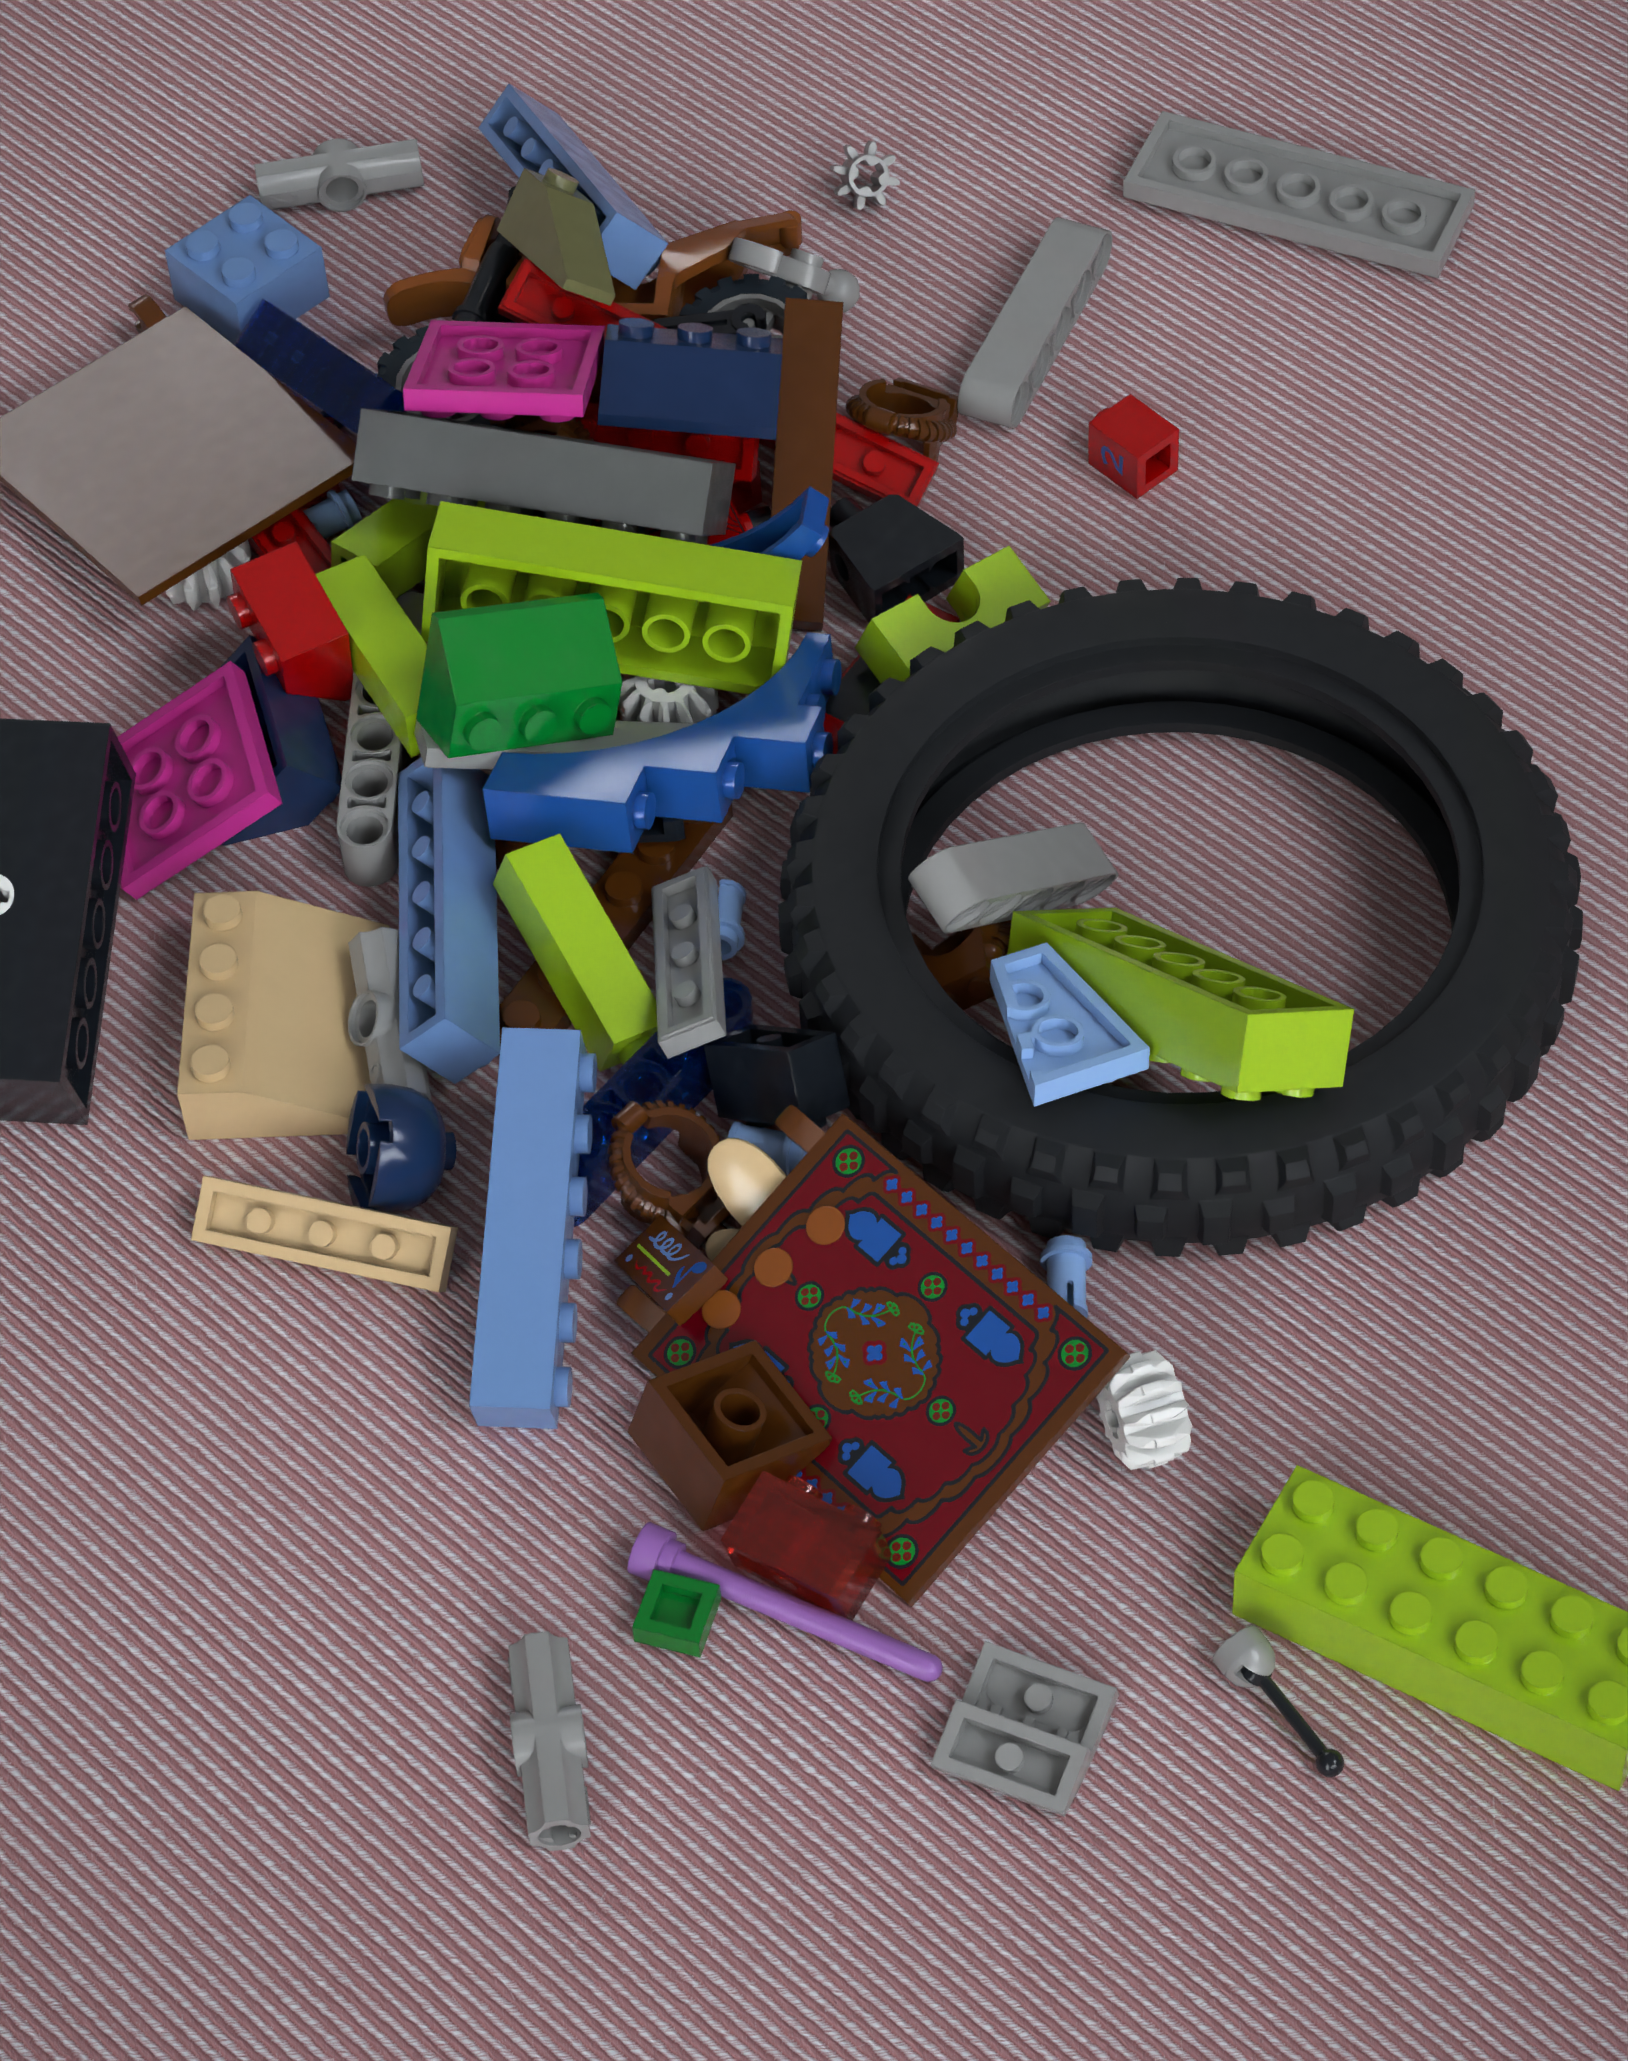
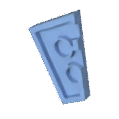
[990,942,1150,1107]

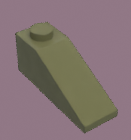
[497,168,615,306]

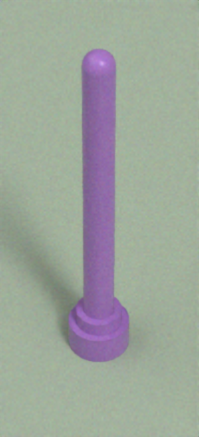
[627,1522,943,1682]

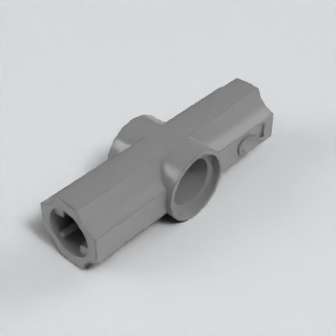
[254,139,424,212]
[348,927,432,1102]
[508,1631,591,1851]

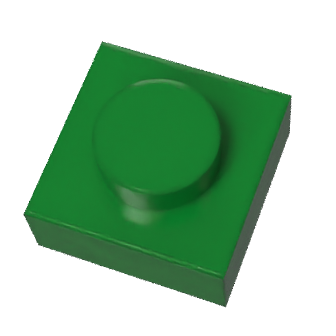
[632,1569,721,1658]

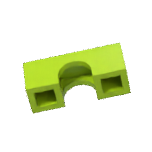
[854,546,1051,683]

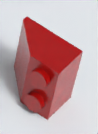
[226,542,353,701]

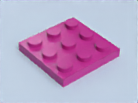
[403,320,605,423]
[117,660,283,900]

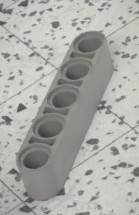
[957,217,1113,429]
[336,673,409,887]
[908,823,1119,933]

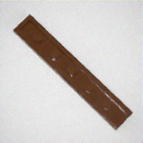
[770,297,844,631]

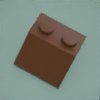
[627,1340,832,1531]

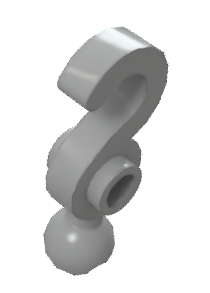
[727,237,860,313]

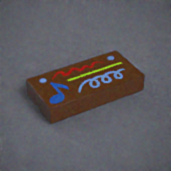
[614,1215,728,1326]

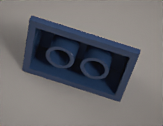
[597,318,783,440]
[220,635,342,846]

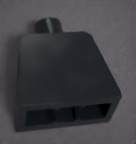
[829,495,964,623]

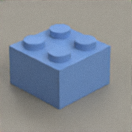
[164,195,330,353]

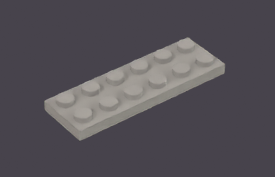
[1123,111,1475,278]

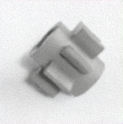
[830,140,900,210]

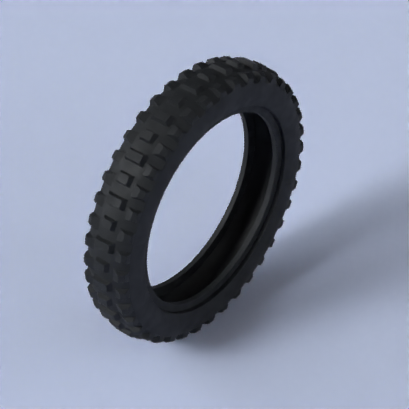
[778,578,1583,1257]

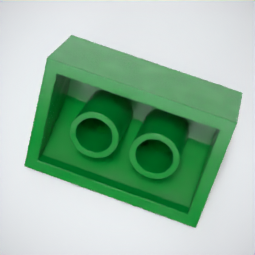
[416,592,622,758]

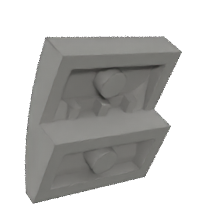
[930,1641,1119,1817]

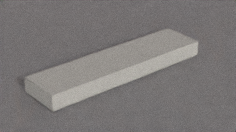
[651,866,726,1058]

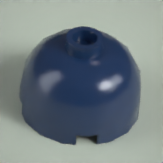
[346,1083,457,1213]

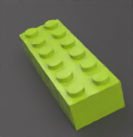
[421,501,802,694]
[1007,907,1354,1101]
[1232,1465,1628,1791]

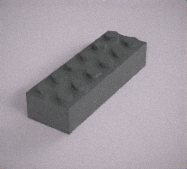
[351,408,736,545]

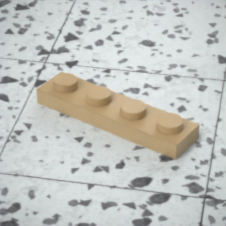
[191,1176,458,1292]

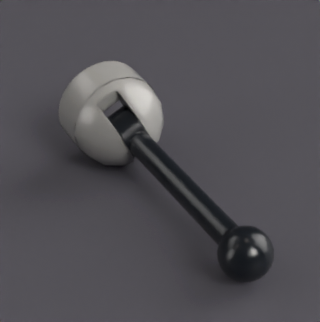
[1212,1625,1344,1777]

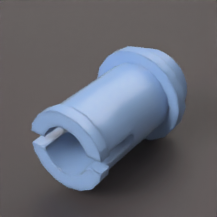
[303,489,362,539]
[717,879,746,960]
[728,1121,807,1176]
[1040,1235,1092,1318]

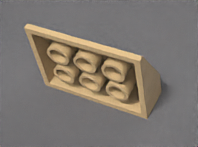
[177,891,389,1140]

